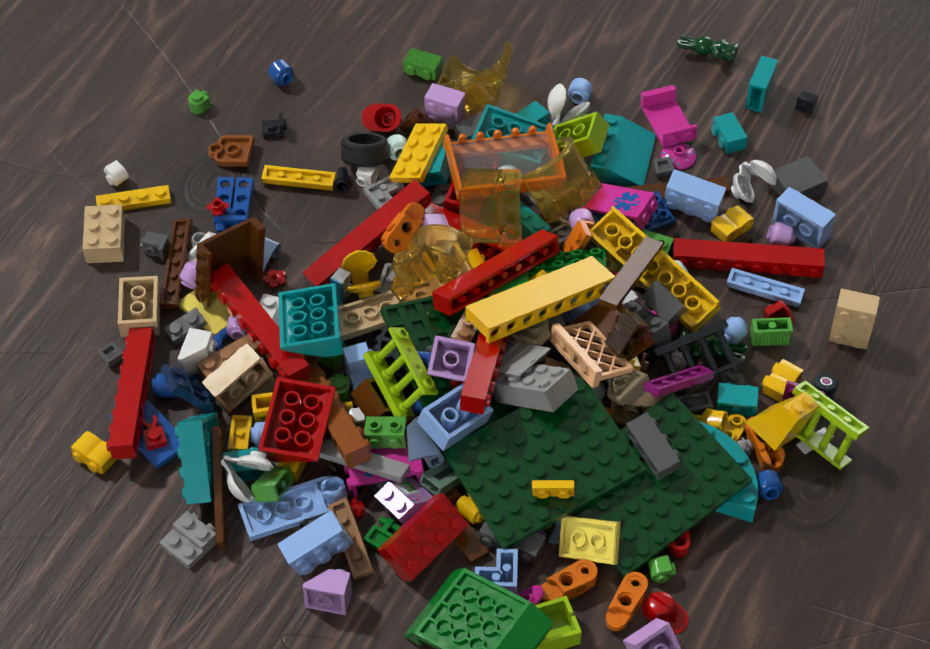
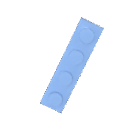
[726,268,805,308]

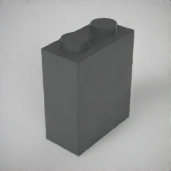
[770,156,828,199]

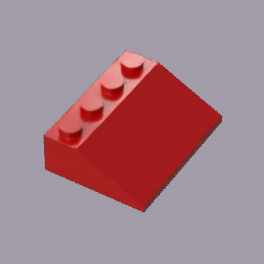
[258,377,336,463]

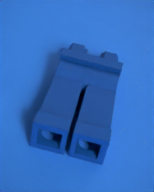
[213,177,255,234]

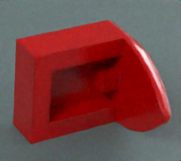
[763,301,794,323]

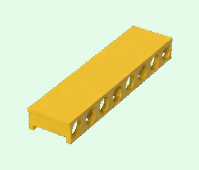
[589,206,721,332]
[465,256,615,343]

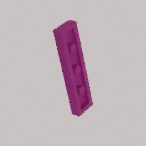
[644,365,714,397]

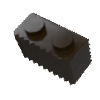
[604,311,649,359]

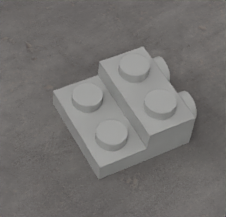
[159,511,216,570]

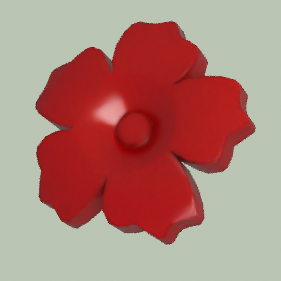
[263,269,286,288]

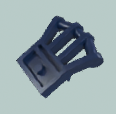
[161,363,214,413]

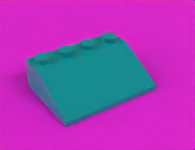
[471,104,554,178]
[590,114,656,187]
[278,283,343,357]

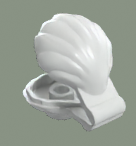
[548,84,590,127]
[731,160,777,203]
[221,451,274,503]

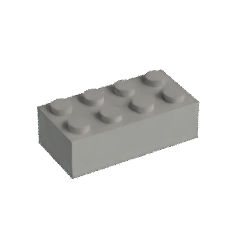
[493,364,578,412]

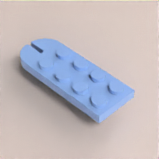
[238,476,347,541]

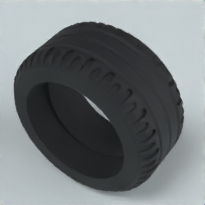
[341,132,388,167]

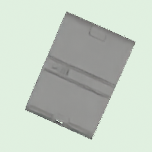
[497,340,550,378]

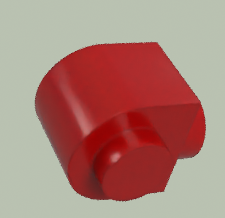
[668,531,691,558]

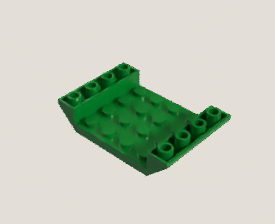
[404,568,554,649]

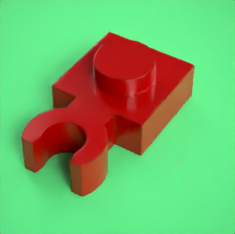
[142,415,167,451]

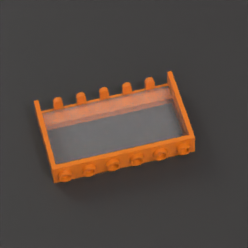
[443,123,567,200]

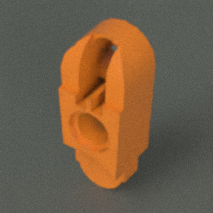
[381,202,424,254]
[745,417,785,472]
[541,559,597,603]
[605,572,648,631]

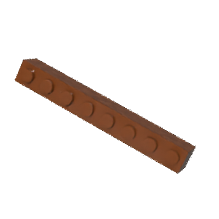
[301,354,372,469]

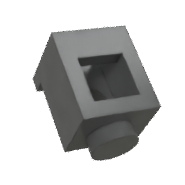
[140,231,170,261]

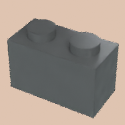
[641,280,688,325]

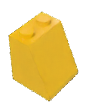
[746,392,819,451]

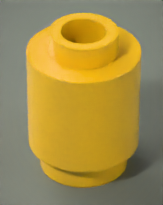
[455,495,483,524]

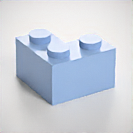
[343,342,374,391]
[475,549,518,594]

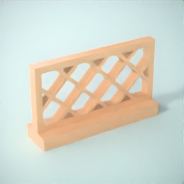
[549,321,634,388]

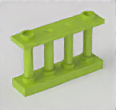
[363,327,439,420]
[792,380,869,470]

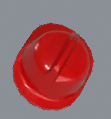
[361,103,402,132]
[641,592,689,634]

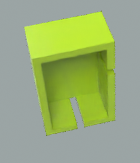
[535,596,582,649]

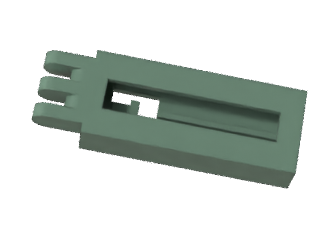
[420,459,461,495]

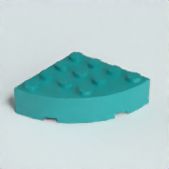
[175,412,219,504]
[700,421,758,523]

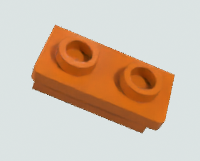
[562,220,595,252]

